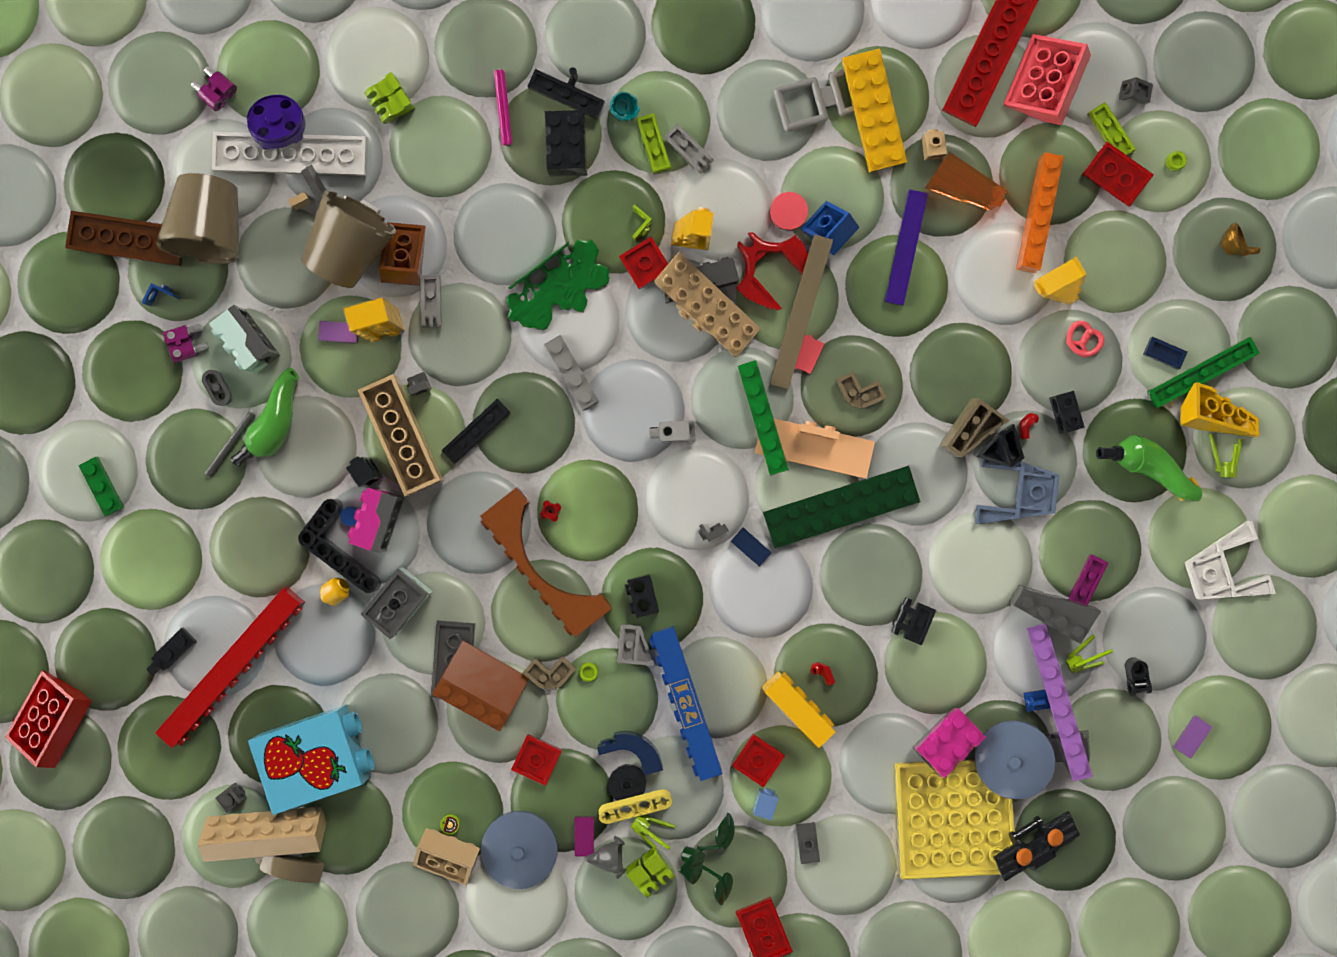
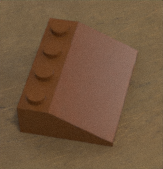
[432,640,529,732]

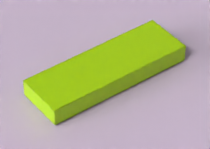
[1087,102,1137,156]
[636,113,671,174]

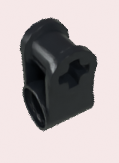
[1125,657,1152,696]

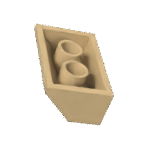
[413,828,480,886]

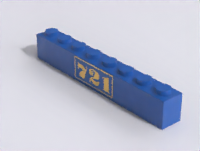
[649,625,723,781]

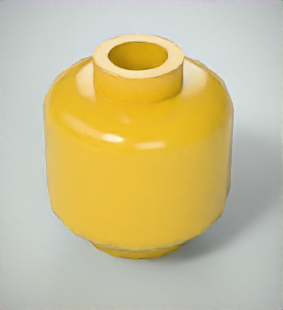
[320,577,350,606]

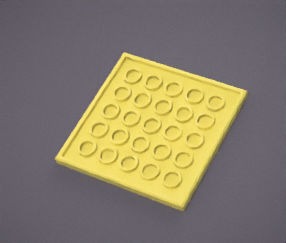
[894,759,1015,880]

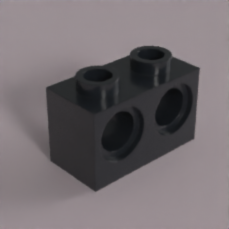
[1049,391,1085,434]
[346,456,383,487]
[625,574,659,618]

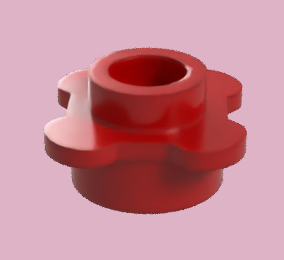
[540,501,561,522]

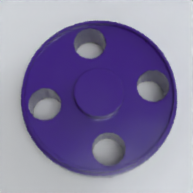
[247,95,306,150]

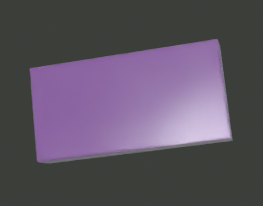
[318,321,358,344]
[1173,715,1212,759]

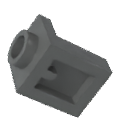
[1119,77,1153,104]
[407,372,432,397]
[698,523,729,542]
[215,782,247,813]

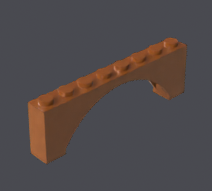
[480,487,612,637]

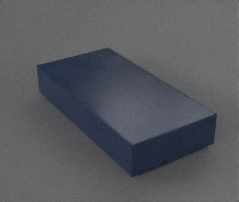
[1143,336,1188,370]
[730,527,772,567]

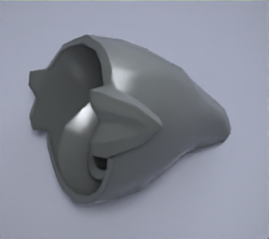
[586,836,627,879]

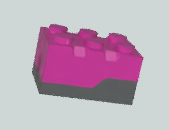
[348,488,405,553]
[912,708,986,778]

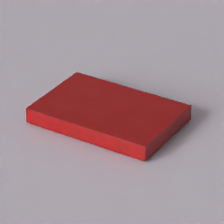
[1082,142,1154,207]
[736,897,793,957]

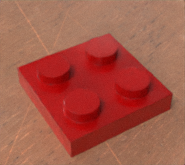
[619,236,668,290]
[731,733,785,788]
[511,734,562,786]

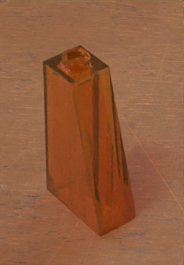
[925,152,1007,210]

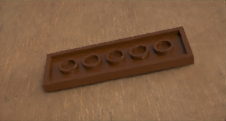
[65,210,182,267]

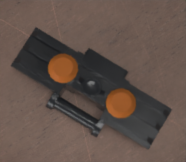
[993,811,1080,882]

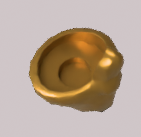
[1221,222,1260,256]

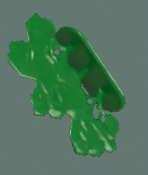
[506,240,610,330]

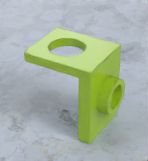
[632,204,652,242]

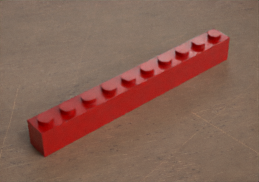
[155,587,305,748]

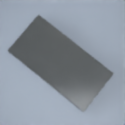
[431,620,476,698]

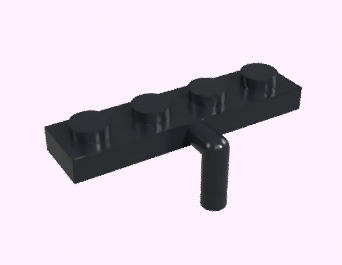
[527,67,605,120]

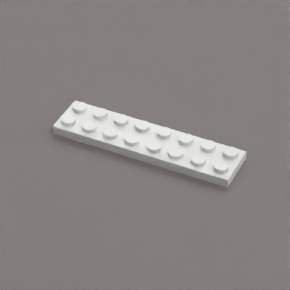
[212,132,367,176]

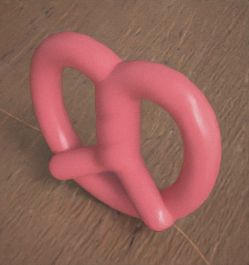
[1066,320,1105,358]

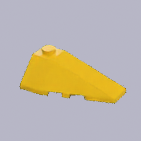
[1034,257,1086,305]
[1181,382,1259,437]

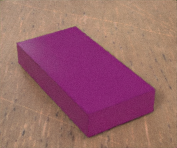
[575,816,594,857]

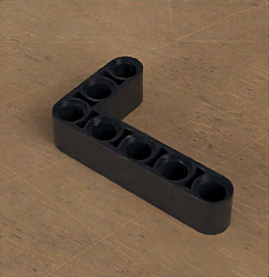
[298,499,381,593]

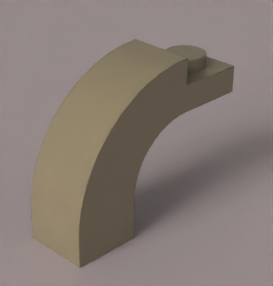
[255,855,325,883]

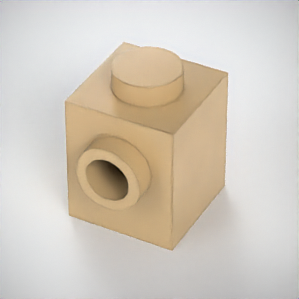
[921,129,947,161]

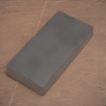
[301,165,327,205]

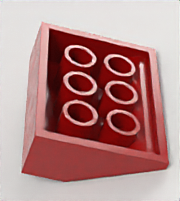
[5,671,92,768]

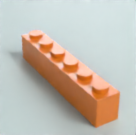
[1016,152,1064,273]

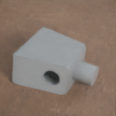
[649,420,695,442]

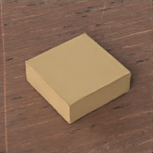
[288,192,313,211]

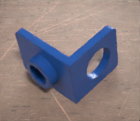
[142,283,180,306]

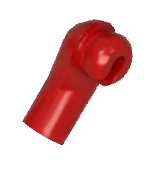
[1019,413,1039,439]
[810,662,836,686]

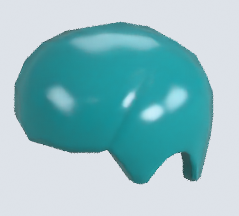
[610,92,640,122]

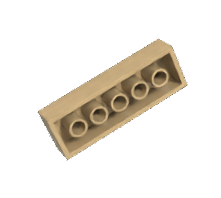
[358,374,444,496]
[197,806,327,862]

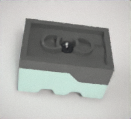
[209,305,280,373]
[360,567,433,639]

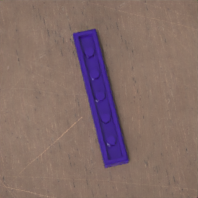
[884,189,928,306]

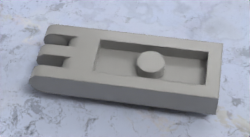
[664,123,714,174]
[420,275,442,328]

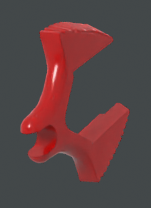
[736,232,808,310]

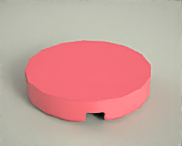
[770,192,808,231]

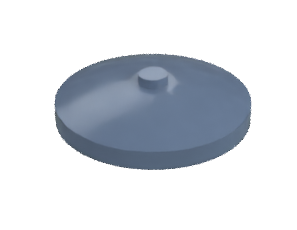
[975,720,1055,799]
[481,811,558,889]

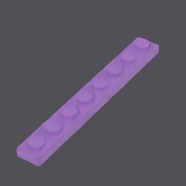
[1027,624,1093,781]

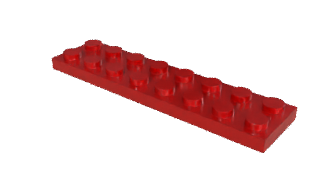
[941,0,1038,127]

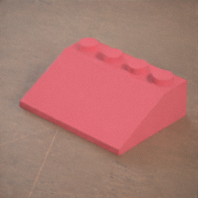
[1004,34,1091,125]

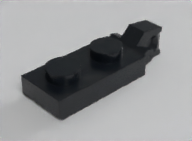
[146,627,196,675]

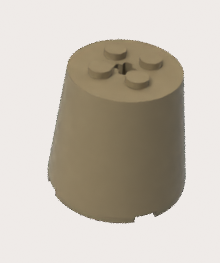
[157,173,239,264]
[301,191,396,288]

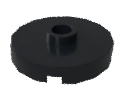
[608,764,646,801]

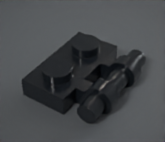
[891,597,936,645]

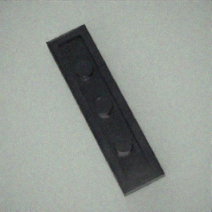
[441,398,511,464]

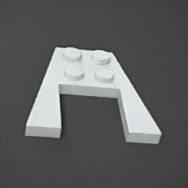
[1184,521,1276,599]

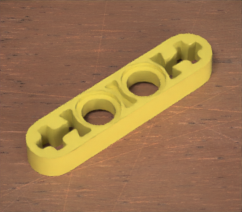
[598,789,672,824]

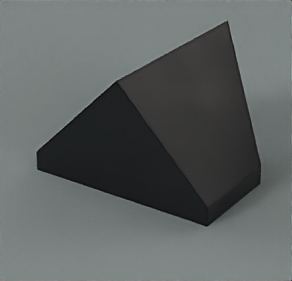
[977,424,1025,467]

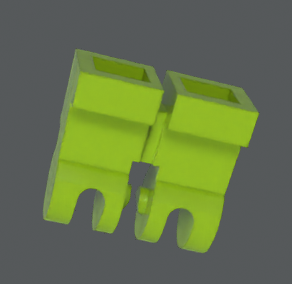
[364,72,415,124]
[625,846,676,898]

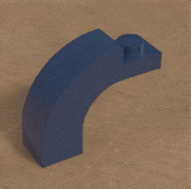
[597,731,663,775]

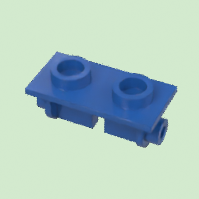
[1024,689,1051,712]

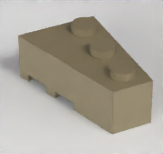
[939,398,1010,458]

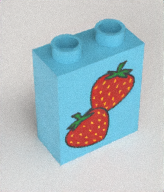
[248,705,375,815]

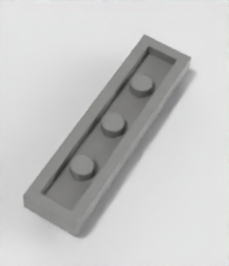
[544,335,599,410]

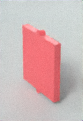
[795,335,824,374]

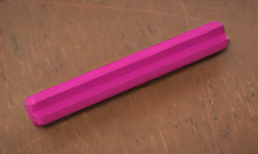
[494,69,512,146]

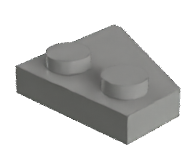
[617,624,654,666]

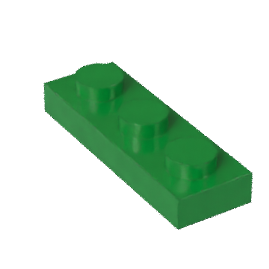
[78,457,124,516]

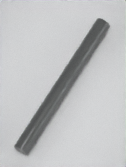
[204,411,256,477]

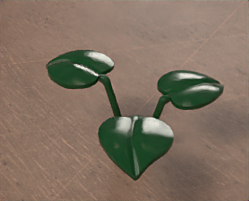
[678,812,735,905]

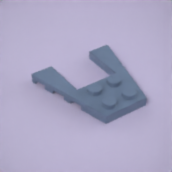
[975,448,1059,524]

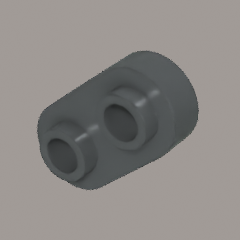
[202,370,232,406]

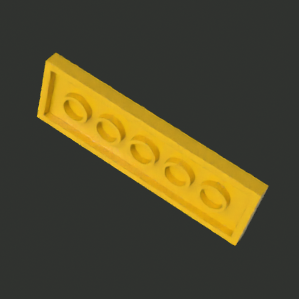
[842,48,907,173]

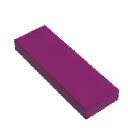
[1068,554,1109,605]

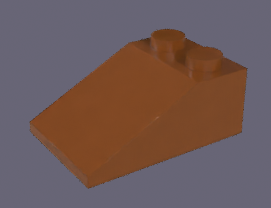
[379,222,426,286]

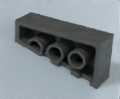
[661,257,739,304]
[1009,585,1101,644]

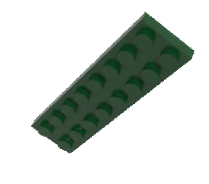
[763,465,921,548]

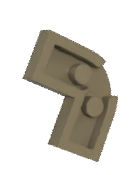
[835,372,887,408]
[523,655,577,689]

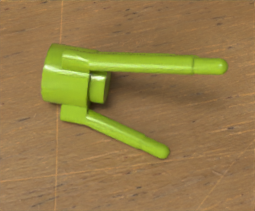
[1209,433,1243,477]
[1065,634,1113,674]
[631,814,676,850]

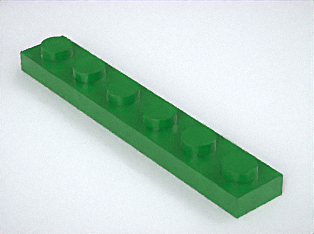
[1147,337,1260,408]
[738,360,789,476]

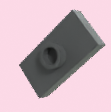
[796,822,820,864]

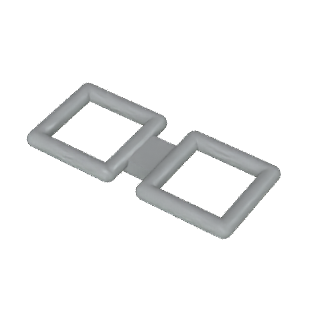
[773,68,854,132]

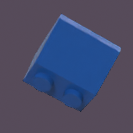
[801,201,859,256]

